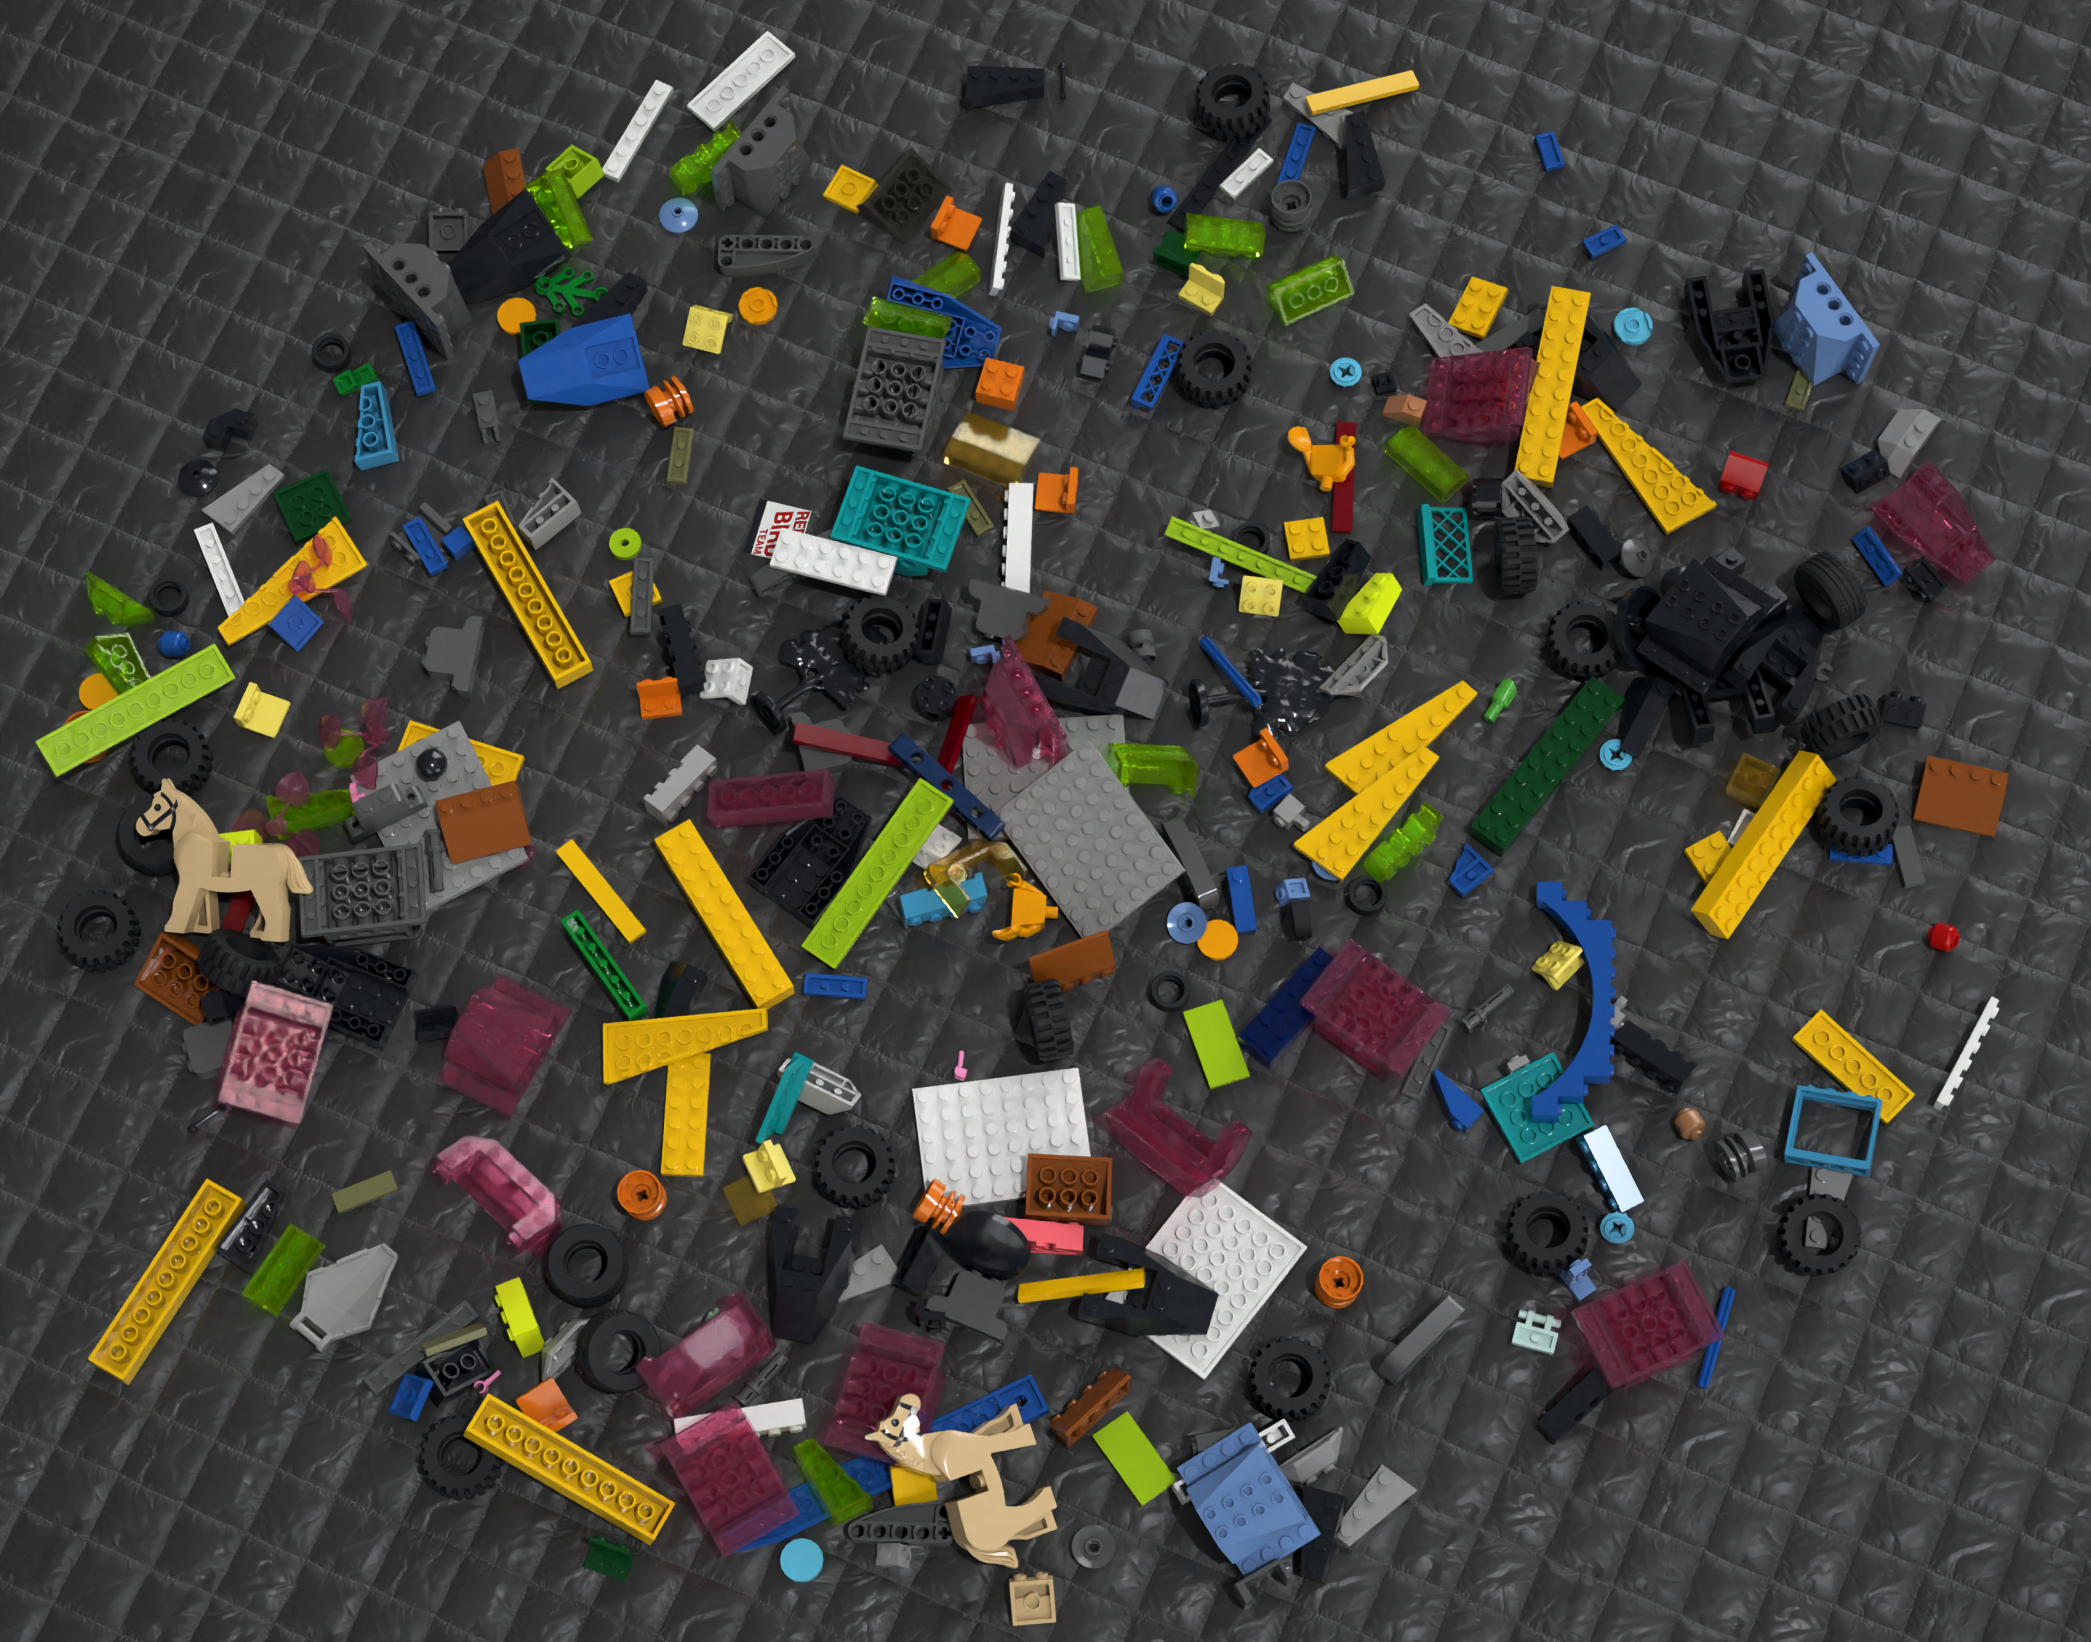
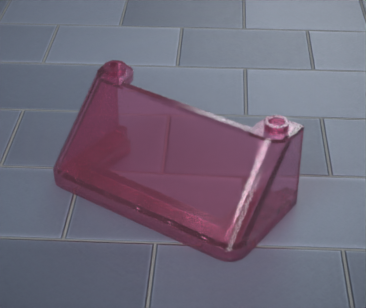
[635,1290,777,1423]

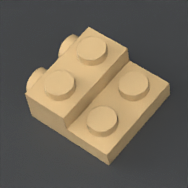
[1009,1572,1056,1626]

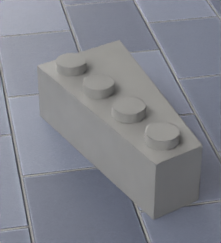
[643,745,718,826]

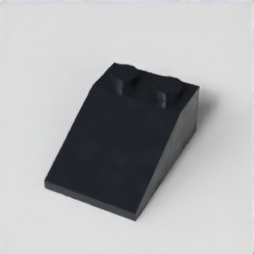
[415,1339,497,1407]

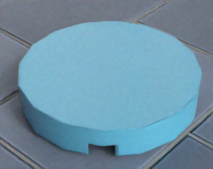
[1613,308,1653,346]
[780,1538,824,1582]

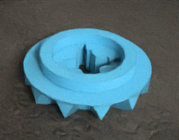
[1330,358,1362,388]
[1600,739,1632,771]
[1600,1211,1635,1244]

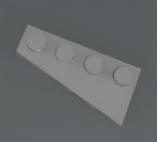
[1283,82,1353,149]
[1409,303,1486,377]
[202,464,285,535]
[1804,1167,1853,1251]
[838,1244,898,1303]
[1338,1464,1417,1547]

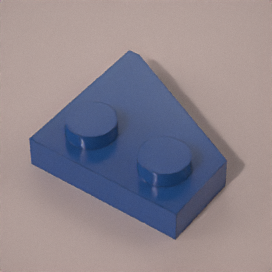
[1248,774,1293,813]
[1449,843,1494,897]

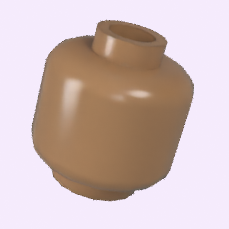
[1674,1108,1706,1140]

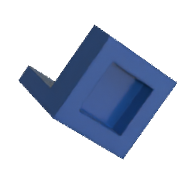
[442,526,475,561]

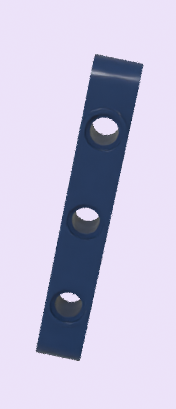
[887,733,1005,842]

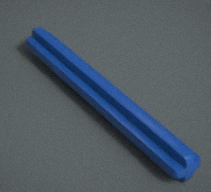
[1199,636,1262,707]
[1697,1287,1735,1389]

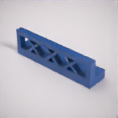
[1131,334,1184,410]

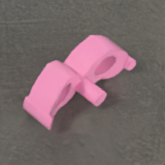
[349,781,365,803]

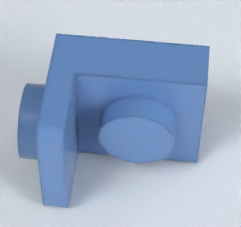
[1049,311,1080,337]
[1209,557,1230,588]
[970,645,1001,670]
[1275,878,1311,906]

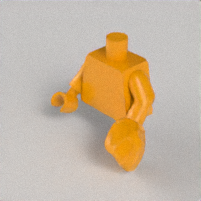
[1288,426,1356,492]
[992,873,1058,941]

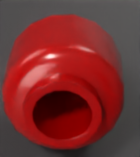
[1927,922,1960,952]

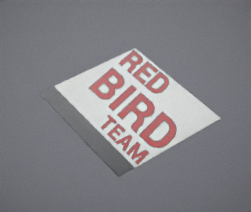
[744,499,811,559]

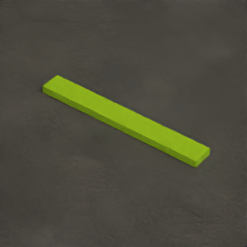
[1164,516,1317,593]

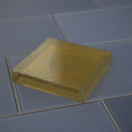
[723,1175,778,1226]

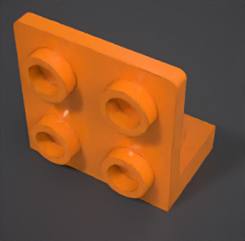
[930,195,982,251]
[1559,401,1598,460]
[1035,467,1078,514]
[636,677,683,720]
[1233,727,1289,788]
[516,1377,578,1433]

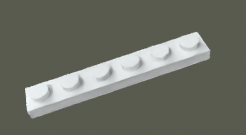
[602,80,673,183]
[988,183,1015,296]
[194,522,245,617]
[1933,997,1999,1111]

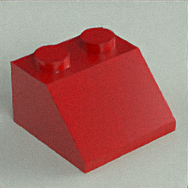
[1718,451,1769,501]

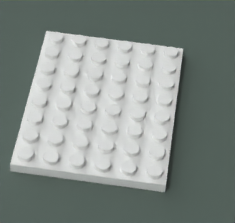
[912,1068,1091,1208]
[1105,1171,1307,1381]

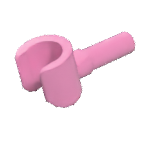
[954,1051,968,1081]
[474,1370,502,1394]

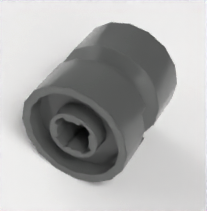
[1126,629,1157,664]

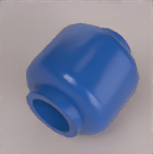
[1150,185,1178,213]
[158,631,190,658]

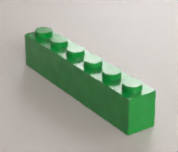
[561,909,649,1021]

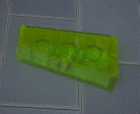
[669,120,742,196]
[265,788,356,841]
[1362,801,1444,883]

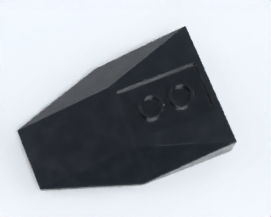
[448,188,571,305]
[748,795,872,929]
[275,944,418,1051]

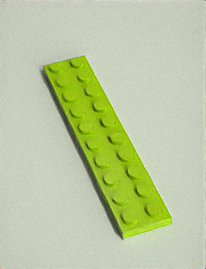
[35,643,236,778]
[801,778,954,970]

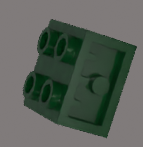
[1153,230,1204,277]
[584,1535,634,1583]

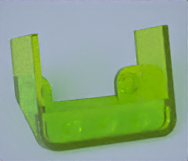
[1107,743,1199,798]

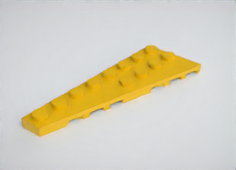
[1581,398,1717,535]
[218,516,367,646]
[1324,680,1478,795]
[1293,745,1439,882]
[603,1008,768,1085]

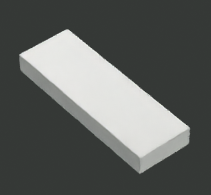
[1219,148,1273,200]

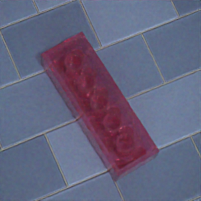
[707,769,835,828]

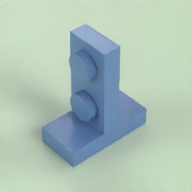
[1559,1258,1597,1302]

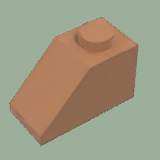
[1382,395,1427,428]

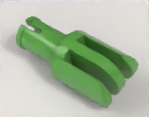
[1483,678,1517,723]

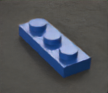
[402,517,449,576]
[1852,526,1904,586]
[1829,844,1893,866]
[803,973,868,1000]

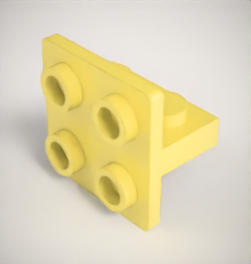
[1239,575,1283,617]
[1531,941,1585,991]
[742,1140,796,1193]

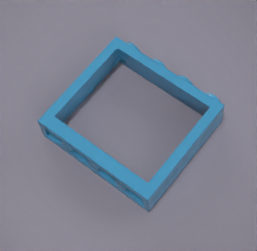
[1784,1085,1882,1177]

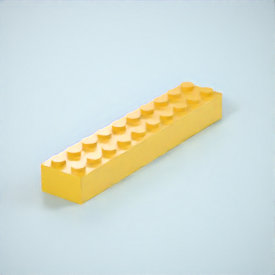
[1515,286,1591,488]
[462,501,593,689]
[1691,750,1837,939]
[654,819,795,1009]
[88,1179,246,1386]
[463,1393,676,1546]

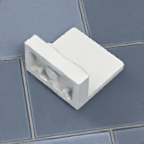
[700,658,753,705]
[912,824,962,876]

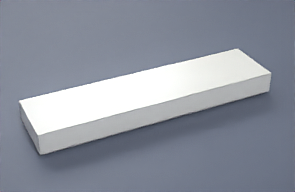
[1055,202,1081,281]

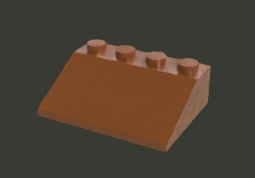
[1008,590,1098,681]
[1913,755,2009,838]
[435,780,532,865]
[1028,929,1115,992]
[134,931,228,1025]
[1024,1153,1112,1226]
[1050,1368,1131,1449]

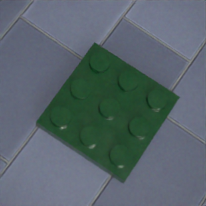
[273,469,352,545]

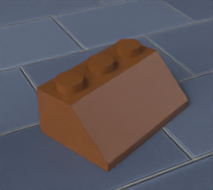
[483,148,527,215]

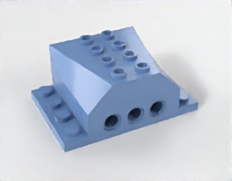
[1773,252,1880,387]
[1177,1422,1321,1578]

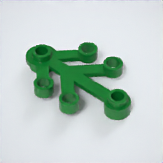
[535,267,608,318]

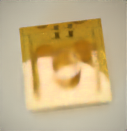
[1726,753,1781,810]

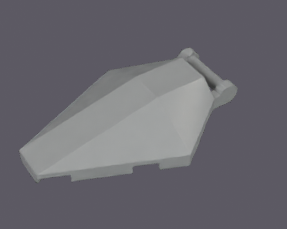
[289,1243,398,1353]

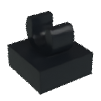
[1372,371,1397,396]

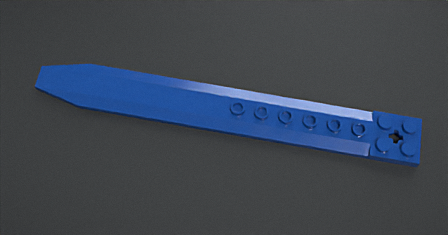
[723,1374,1050,1553]

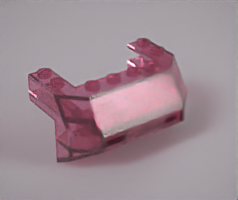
[1104,1057,1253,1198]
[430,1135,562,1259]

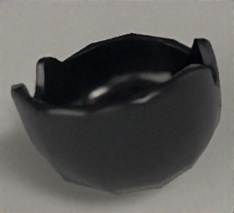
[416,748,447,781]

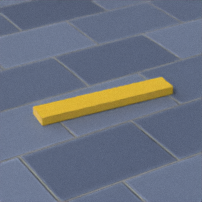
[1305,70,1419,115]
[556,839,646,944]
[1018,1268,1145,1303]

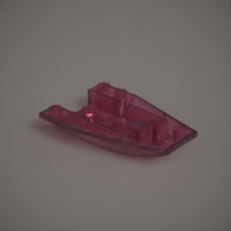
[1870,461,1996,585]

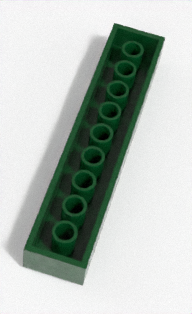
[1469,676,1625,858]

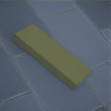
[1784,366,1813,412]
[666,427,695,485]
[947,480,995,538]
[331,1170,399,1214]
[420,1322,488,1357]

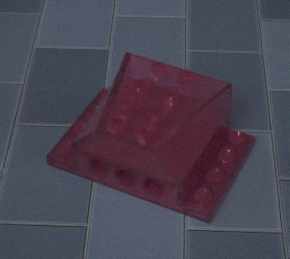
[1423,347,1540,444]
[978,635,1068,770]
[1299,939,1451,1078]
[436,973,572,1118]
[215,981,333,1125]
[1571,1260,1726,1391]
[824,1321,947,1468]
[660,1400,800,1558]

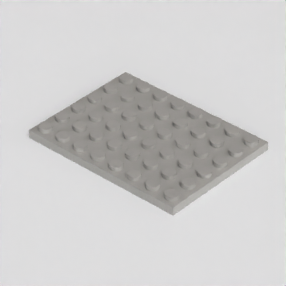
[962,715,1129,842]
[350,721,529,913]
[994,739,1186,938]

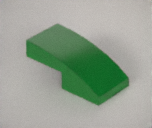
[333,362,379,396]

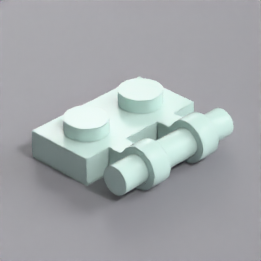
[1511,1309,1562,1355]

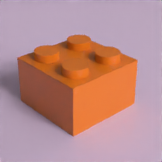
[976,357,1025,411]

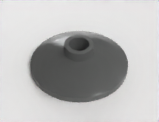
[1620,539,1652,578]
[1072,1525,1115,1569]

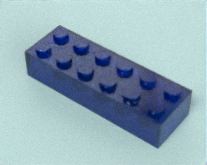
[1238,946,1351,1069]

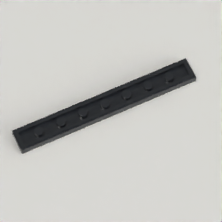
[1168,116,1272,234]

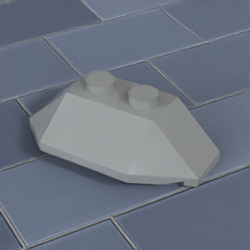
[1877,409,1942,480]
[1502,470,1570,543]
[1319,634,1388,695]
[777,1058,861,1115]
[542,1318,591,1381]
[1279,1426,1343,1486]

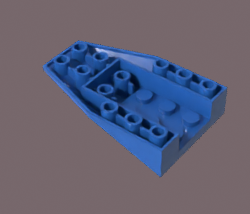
[878,275,1002,369]
[517,313,650,406]

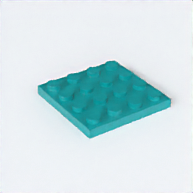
[1479,1052,1595,1164]

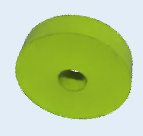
[609,528,642,561]

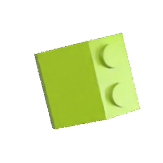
[545,145,604,199]

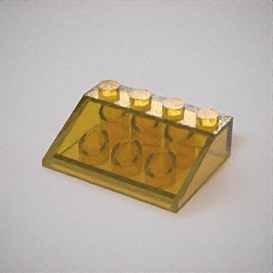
[944,412,1041,488]

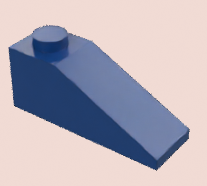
[1225,865,1257,934]
[1432,1069,1484,1133]

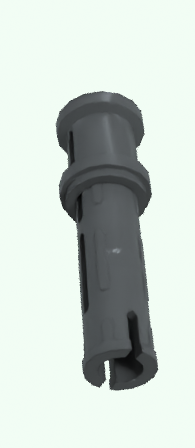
[424,829,445,892]
[1458,983,1514,1034]
[733,1351,789,1408]

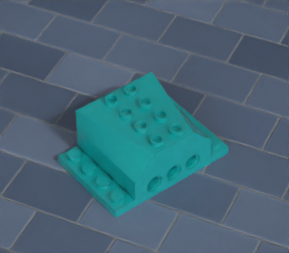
[830,466,971,577]

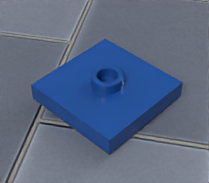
[267,595,324,652]
[388,1373,434,1422]

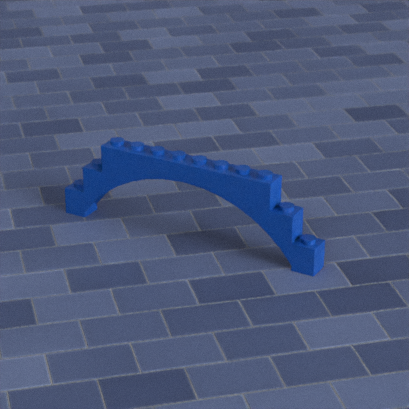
[1532,882,1616,1123]

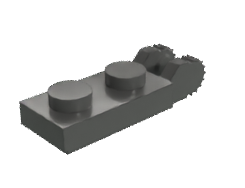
[473,390,501,444]

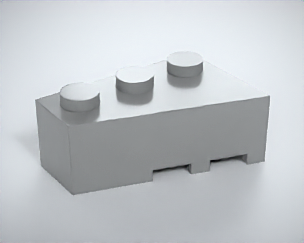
[518,478,582,550]

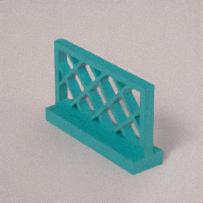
[1417,504,1473,586]
[755,1052,814,1144]

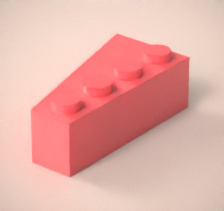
[1004,1217,1084,1256]

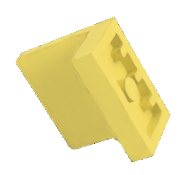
[1178,263,1225,317]
[683,305,733,354]
[233,682,291,738]

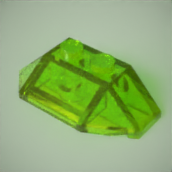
[85,570,155,627]

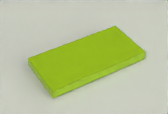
[1183,1000,1250,1090]
[1092,1411,1177,1507]

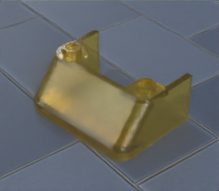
[924,840,1028,918]

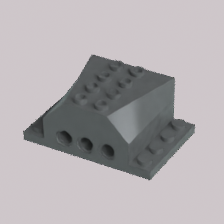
[711,86,813,218]
[363,242,473,361]
[843,326,946,453]
[297,843,427,947]

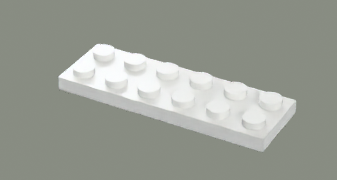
[687,31,795,132]
[770,528,898,596]

